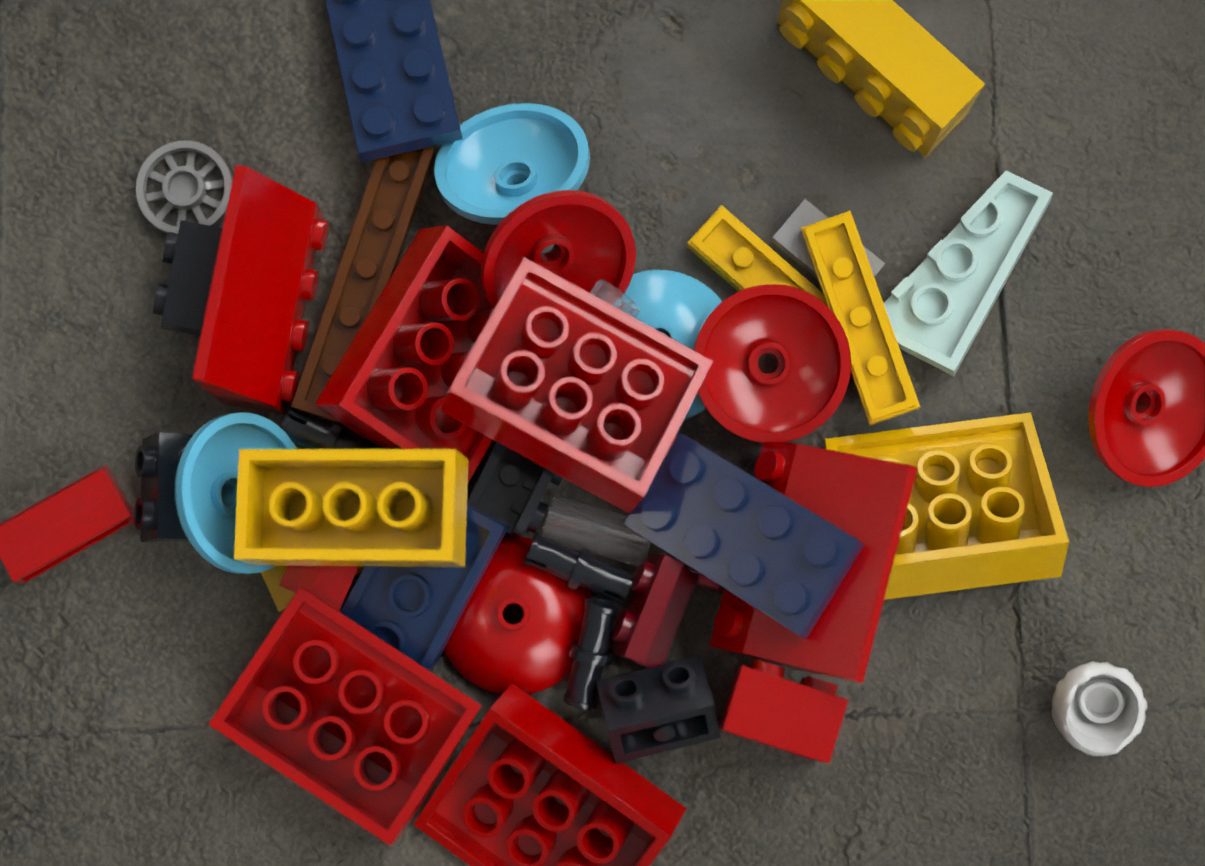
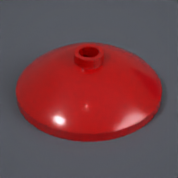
[481,190,636,311]
[693,284,851,443]
[1088,329,1205,487]
[444,537,592,694]

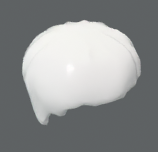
[1052,661,1147,756]

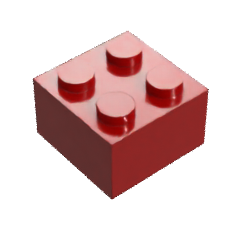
[718,659,849,764]

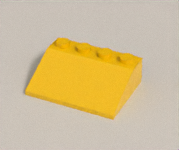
[824,412,1069,600]

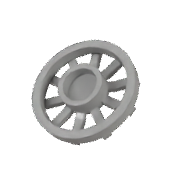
[136,141,233,234]

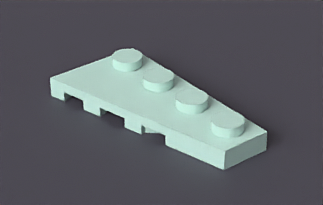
[884,171,1053,376]

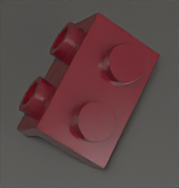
[611,554,698,668]

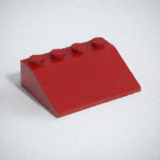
[192,165,328,415]
[314,225,493,482]
[440,257,713,514]
[709,441,918,683]
[208,587,482,846]
[413,683,687,866]

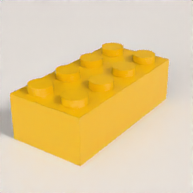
[777,0,985,157]
[234,449,468,567]

